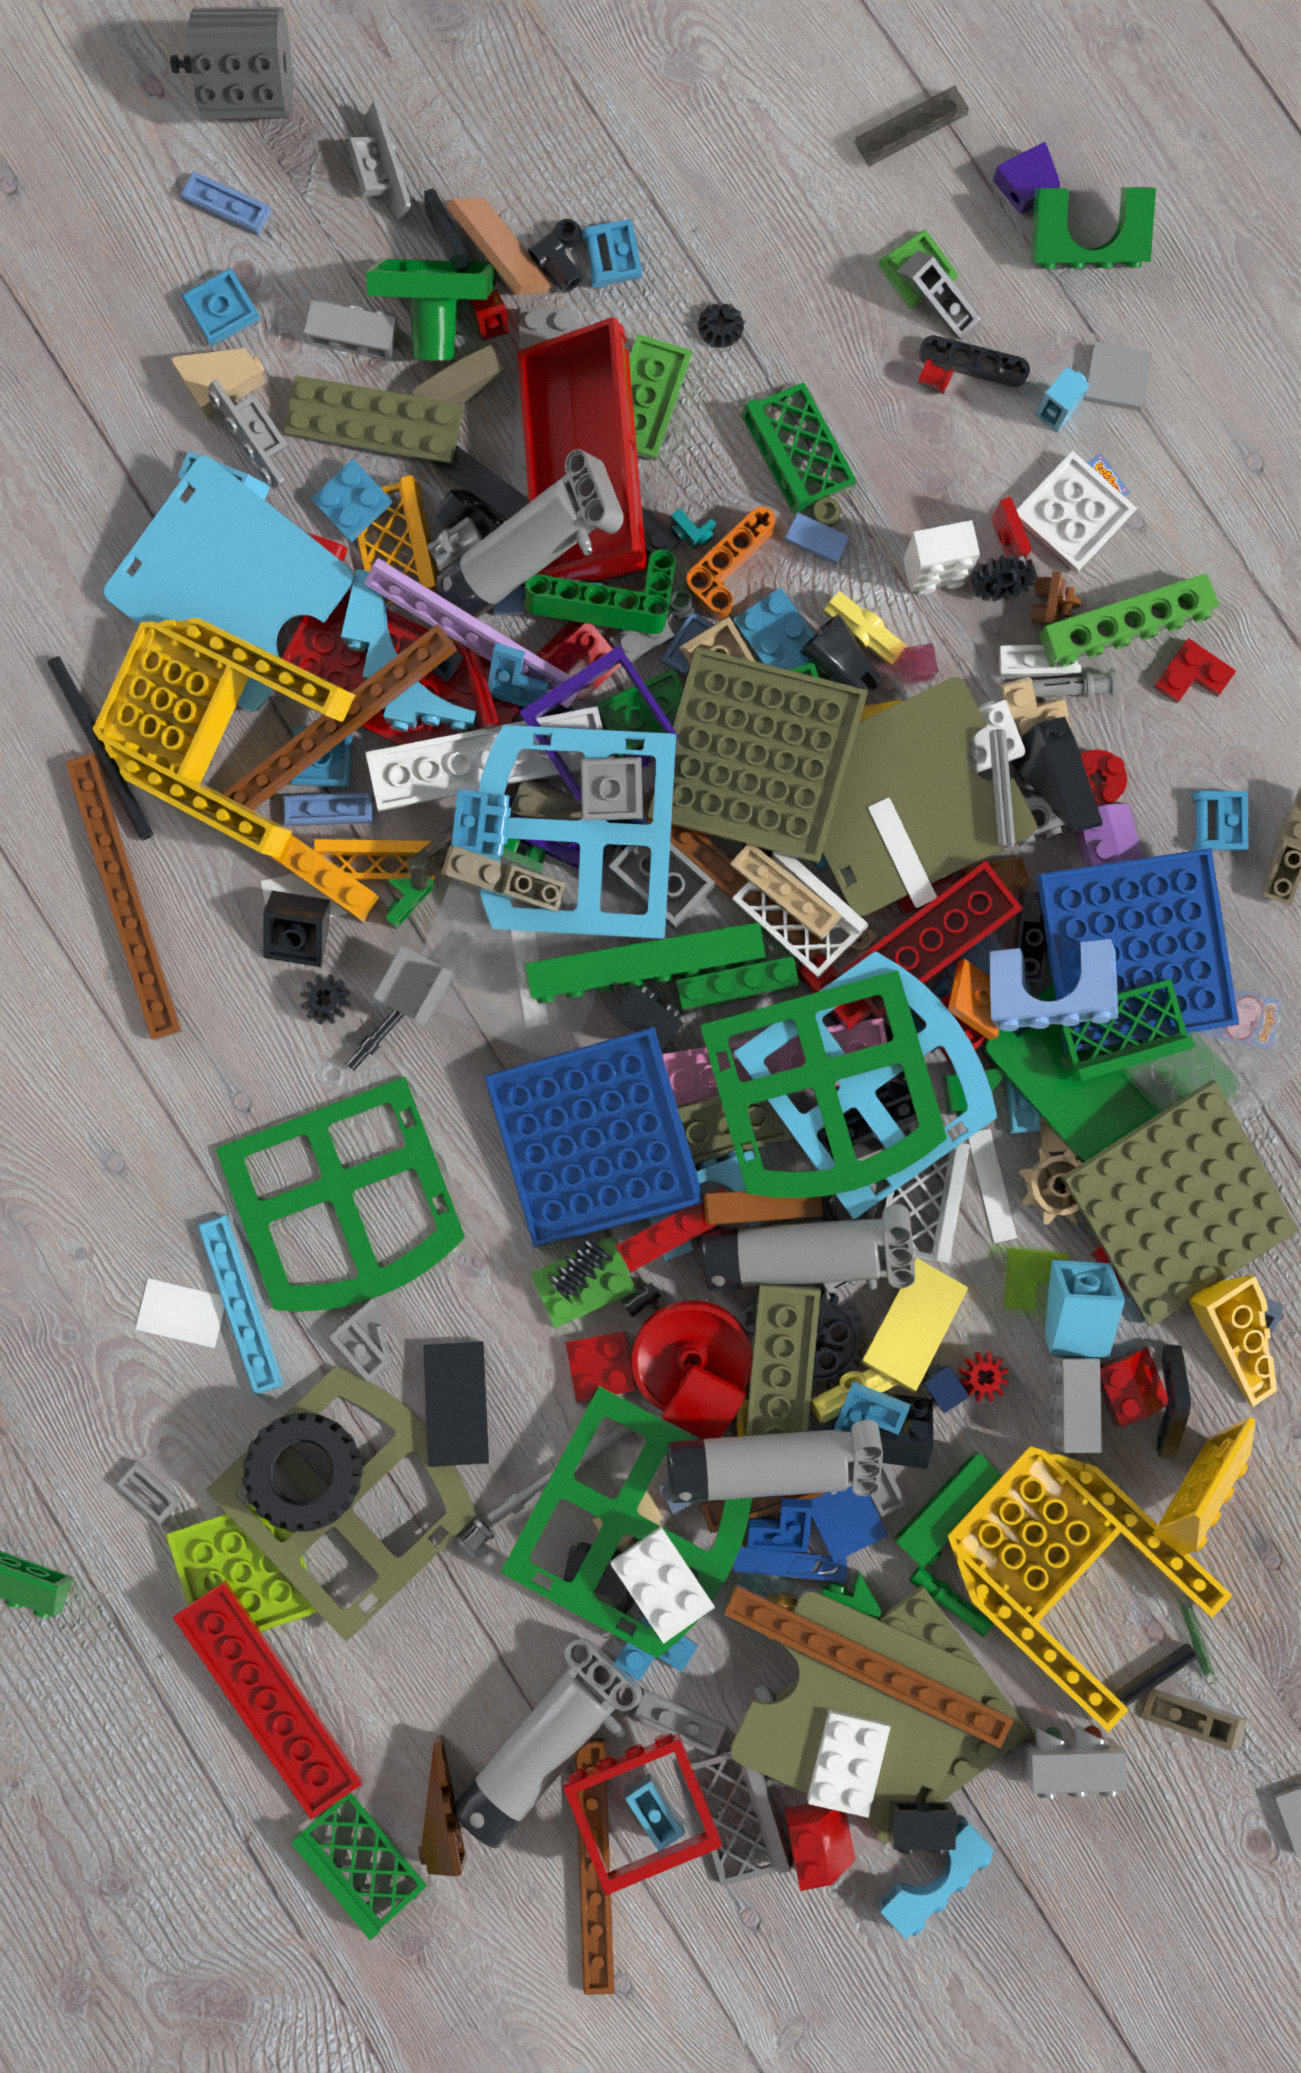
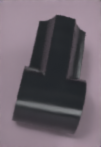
[528,232,583,294]

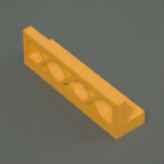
[314,839,436,881]

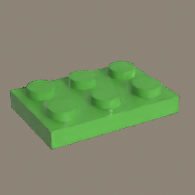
[530,1237,637,1328]

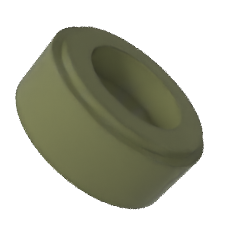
[812,497,841,528]

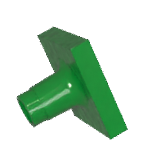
[366,258,496,360]

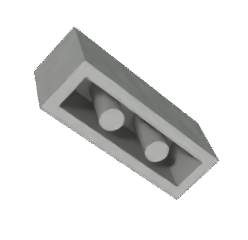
[304,299,399,361]

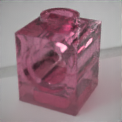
[900,643,938,685]

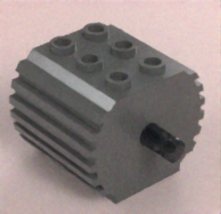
[170,7,293,119]

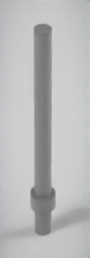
[487,1424,633,1525]

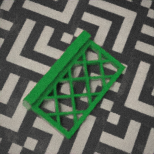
[741,382,857,515]
[1060,979,1195,1082]
[291,1792,427,1941]

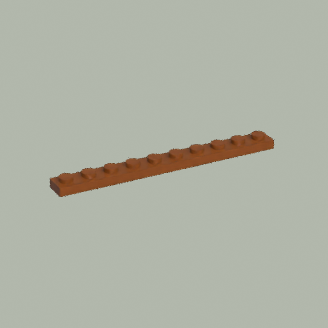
[223,624,457,810]
[65,753,182,1041]
[723,1584,1014,1748]

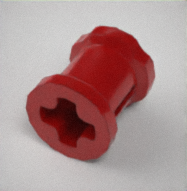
[917,359,954,395]

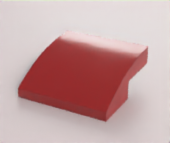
[662,1365,747,1439]

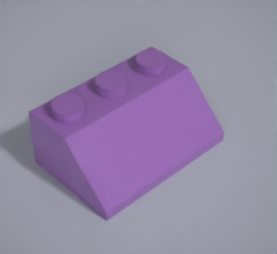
[1075,803,1144,867]

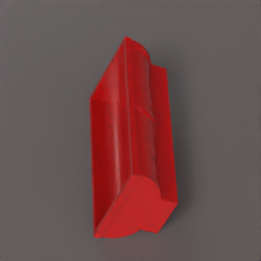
[517,317,647,583]

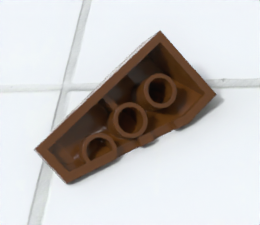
[418,1735,467,1876]

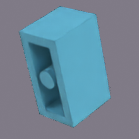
[1035,367,1090,432]
[625,1772,685,1852]

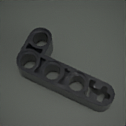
[433,489,525,587]

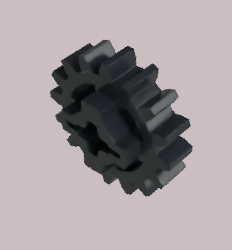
[971,554,1037,602]

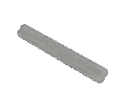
[989,729,1015,847]

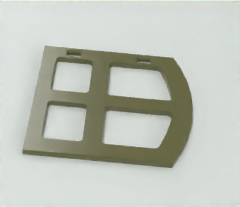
[205,1366,476,1642]

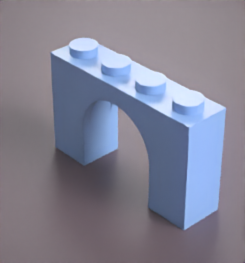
[990,939,1118,1031]

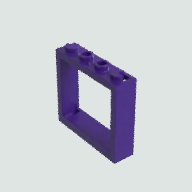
[520,645,679,803]

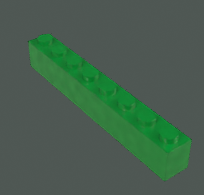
[523,922,766,1004]

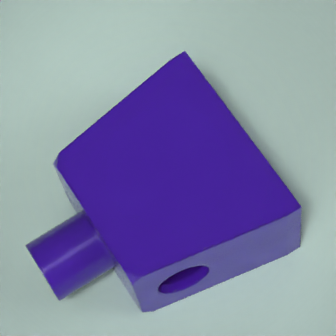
[993,141,1060,214]

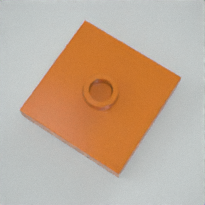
[948,959,999,1040]

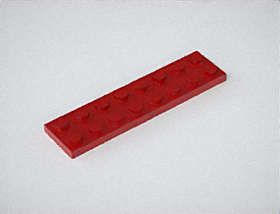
[172,1580,363,1820]

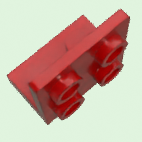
[535,621,621,701]

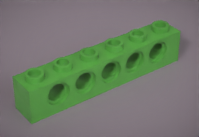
[1038,573,1219,668]

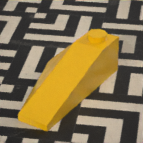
[1188,1274,1277,1407]

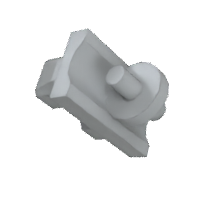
[427,517,483,572]

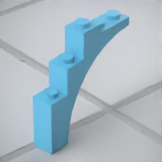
[341,569,478,732]

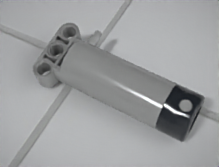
[436,449,624,619]
[702,1204,915,1291]
[667,1420,883,1503]
[453,1638,642,1848]

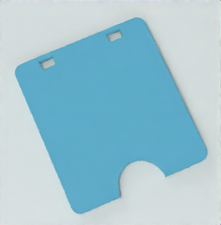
[104,456,355,712]

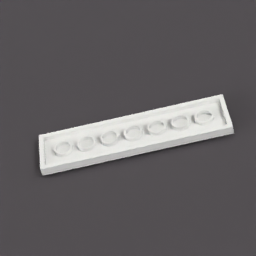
[365,706,609,812]

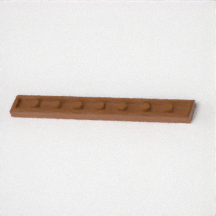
[642,789,826,962]
[575,1738,615,1995]

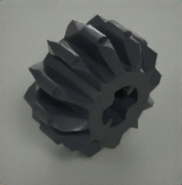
[300,974,351,1025]

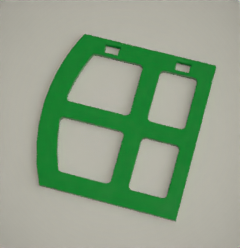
[700,970,947,1198]
[216,1077,466,1312]
[500,1386,752,1658]

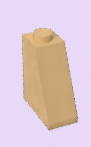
[171,348,265,418]

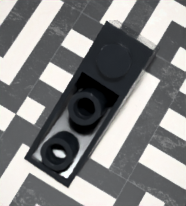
[1014,890,1047,983]

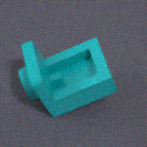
[670,508,716,550]

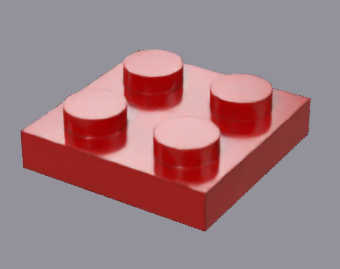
[565,1331,636,1402]

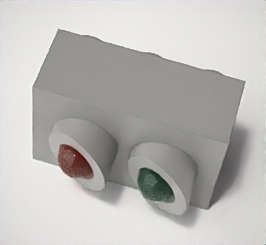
[1022,1725,1127,1798]

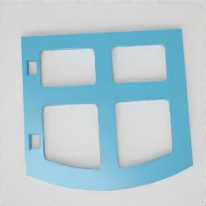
[474,725,676,939]
[734,951,997,1220]

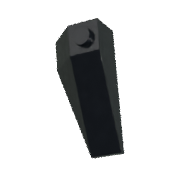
[1011,716,1103,833]

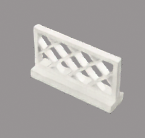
[732,852,868,979]
[885,1143,970,1264]

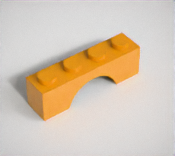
[268,835,381,923]

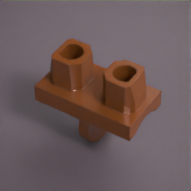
[1031,571,1081,625]

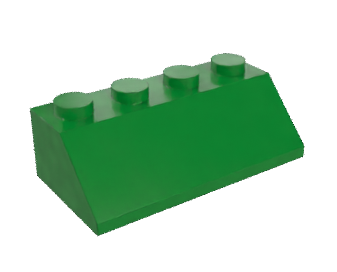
[0,1550,74,1619]

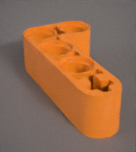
[686,506,775,620]

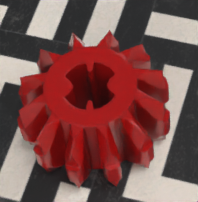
[958,1351,1009,1402]

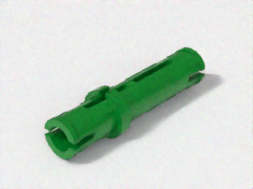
[909,1565,994,1637]

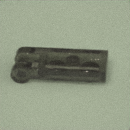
[407,823,454,890]

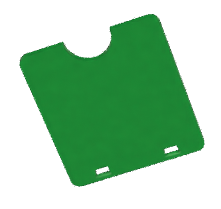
[984,983,1238,1163]

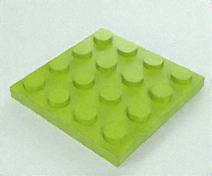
[166,1504,318,1632]

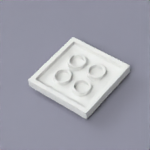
[1017,451,1137,574]

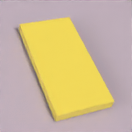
[861,1258,969,1393]

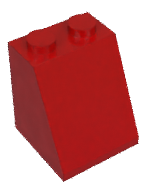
[784,1804,856,1891]

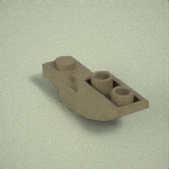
[1261,785,1301,906]
[441,845,566,912]

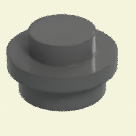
[669,589,697,618]

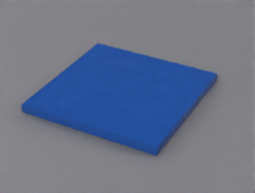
[1036,848,1239,1053]
[484,1027,704,1248]

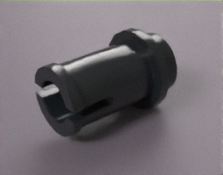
[622,1282,662,1318]

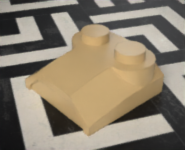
[679,617,755,667]

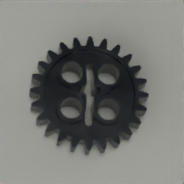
[812,1290,867,1389]

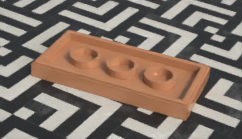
[447,198,554,295]

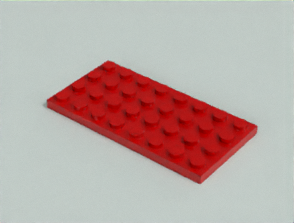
[282,590,521,746]

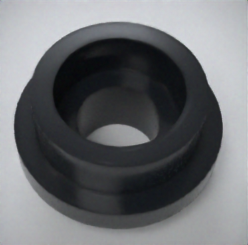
[553,219,582,248]

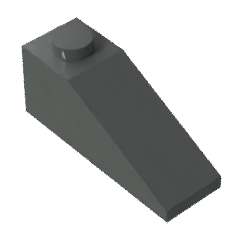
[897,250,981,340]

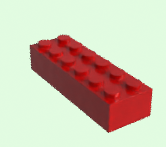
[841,860,1023,1018]

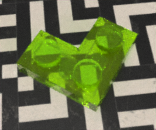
[1003,1248,1069,1311]

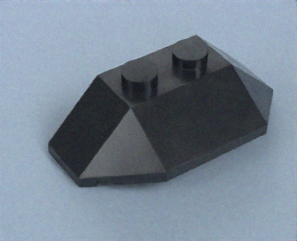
[817,1077,919,1160]

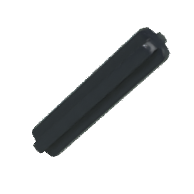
[1115,1644,1197,1706]

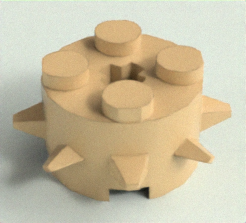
[1019,1147,1082,1225]

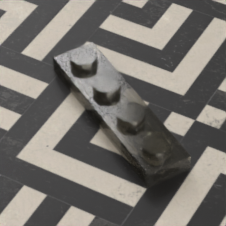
[855,85,969,167]

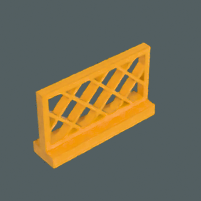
[357,475,439,606]

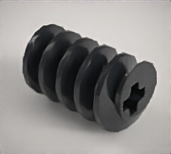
[547,1238,614,1304]

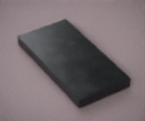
[423,1341,489,1467]

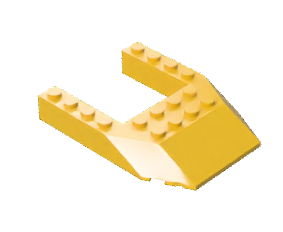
[93,618,355,858]
[947,1446,1233,1732]

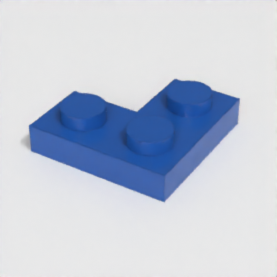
[747,1498,812,1552]

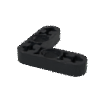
[1156,1344,1191,1458]

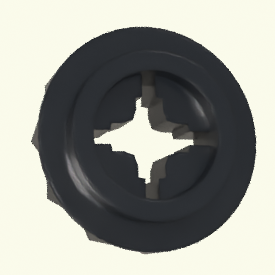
[698,301,744,348]

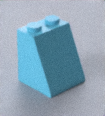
[1044,1260,1125,1358]

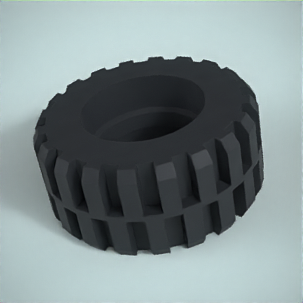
[242,1413,363,1532]

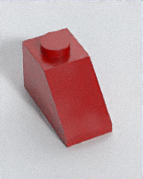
[469,289,509,342]

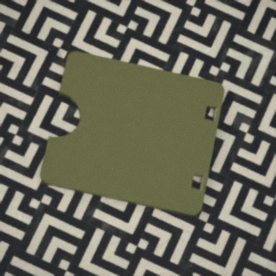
[823,677,1036,917]
[730,1590,989,1830]

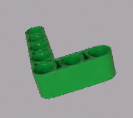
[523,549,676,634]

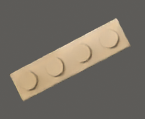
[730,845,841,940]

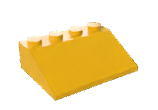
[1153,1417,1256,1556]

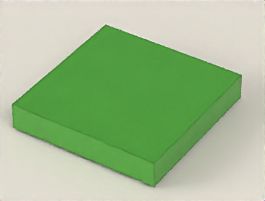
[878,229,958,310]

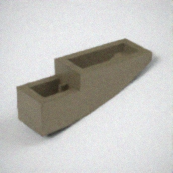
[411,345,507,404]

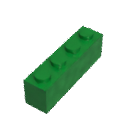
[676,956,799,1013]
[893,1451,1002,1568]

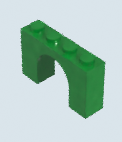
[1031,187,1156,269]

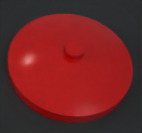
[632,1300,752,1411]

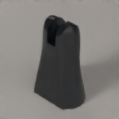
[799,613,882,699]

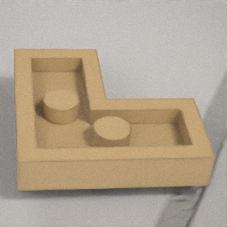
[1000,677,1070,738]

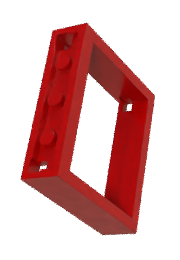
[563,1733,722,1896]

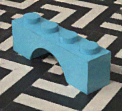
[877,1816,995,1939]

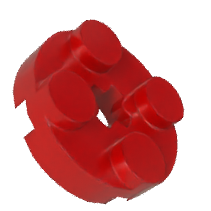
[1081,749,1127,807]

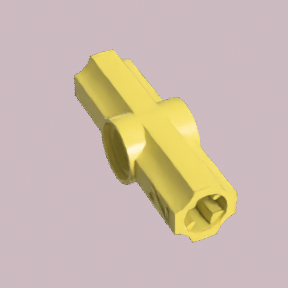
[823,591,907,667]
[810,1368,898,1424]

